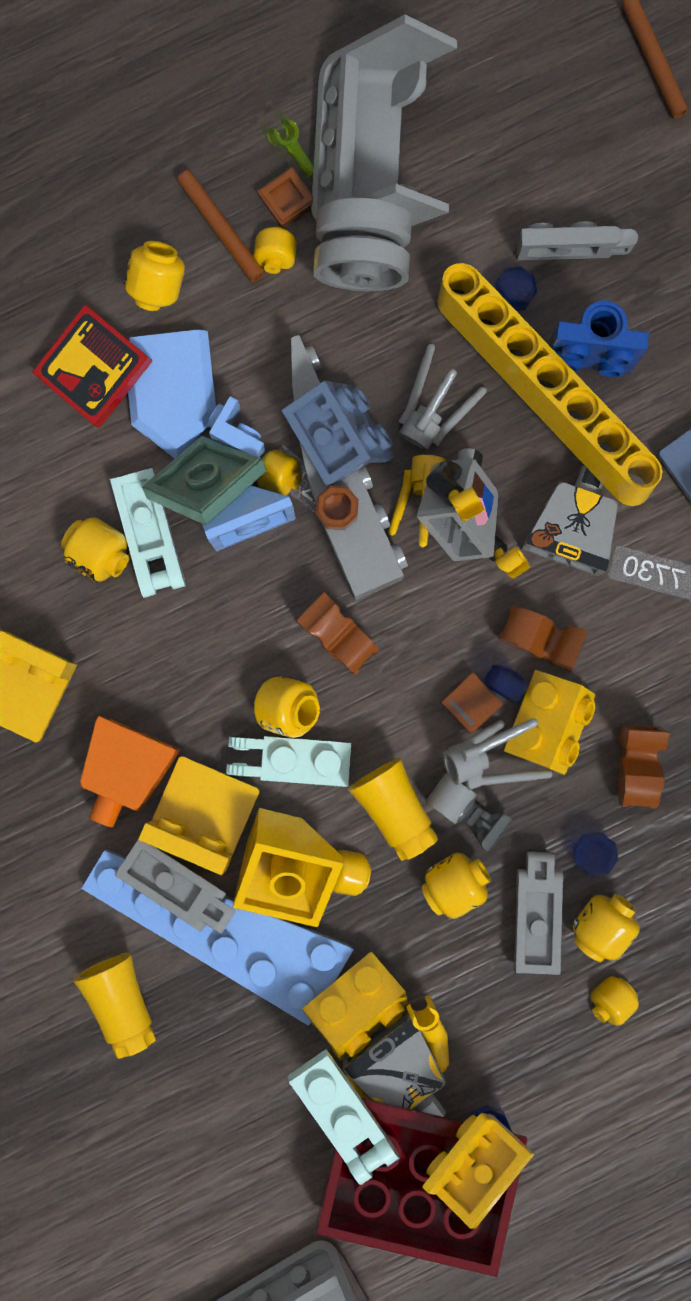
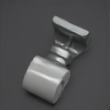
[425,773,513,852]

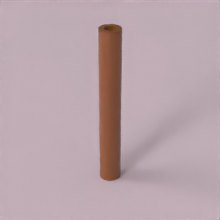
[621,0,689,119]
[177,170,265,283]

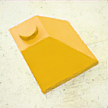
[233,808,344,927]

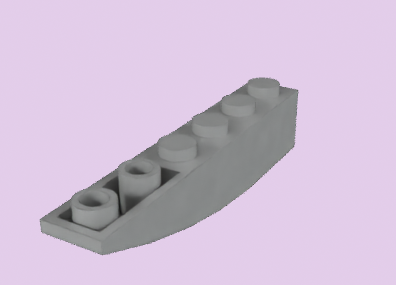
[291,335,408,601]

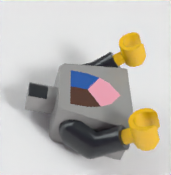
[417,448,530,578]

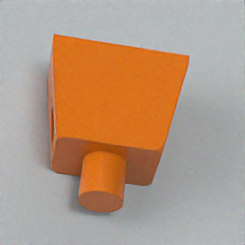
[80,716,181,828]

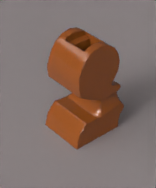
[296,592,380,676]
[497,606,588,672]
[617,724,670,809]

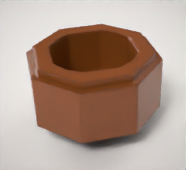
[316,485,359,530]

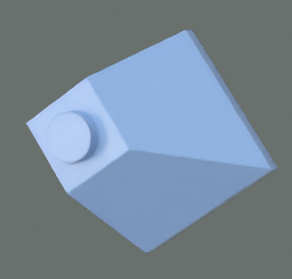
[202,486,296,552]

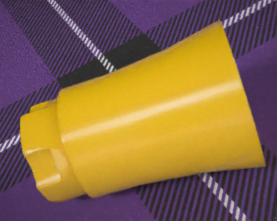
[348,758,438,861]
[72,952,156,1059]

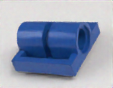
[548,300,649,378]

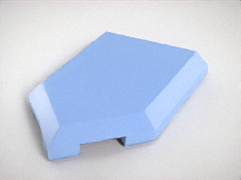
[127,330,216,459]

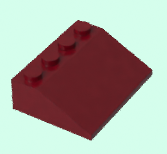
[317,1097,528,1277]

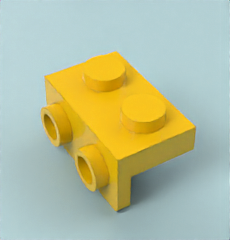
[504,670,595,775]
[302,952,408,1060]
[422,1113,534,1229]

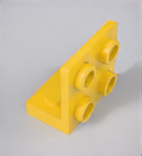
[0,628,77,742]
[138,756,260,875]

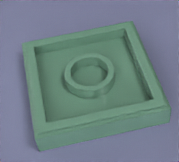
[142,436,266,525]

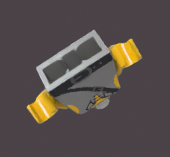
[337,995,450,1117]

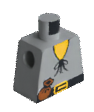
[521,466,618,576]

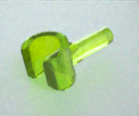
[267,119,314,177]

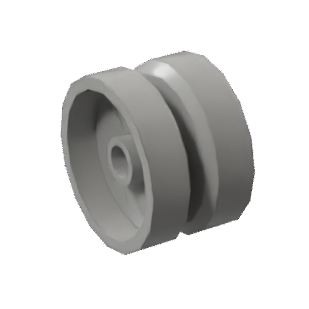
[313,197,412,292]

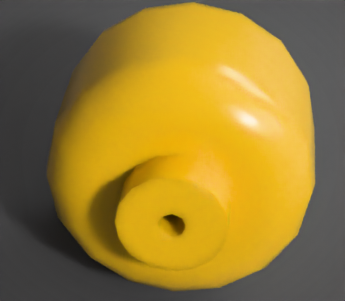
[253,227,297,274]
[256,450,302,496]
[333,850,371,896]
[590,976,639,1026]

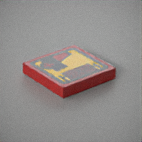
[32,304,153,428]

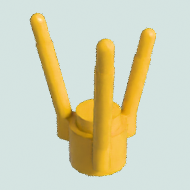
[388,455,446,548]

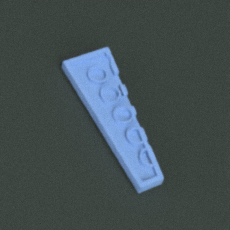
[81,849,354,1026]

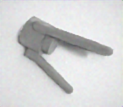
[398,343,487,451]
[443,718,553,790]

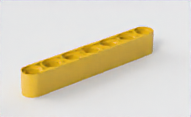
[437,263,663,506]

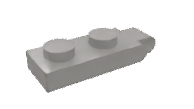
[517,221,638,260]
[114,840,236,934]
[514,851,563,975]

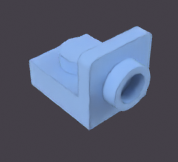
[207,396,266,459]

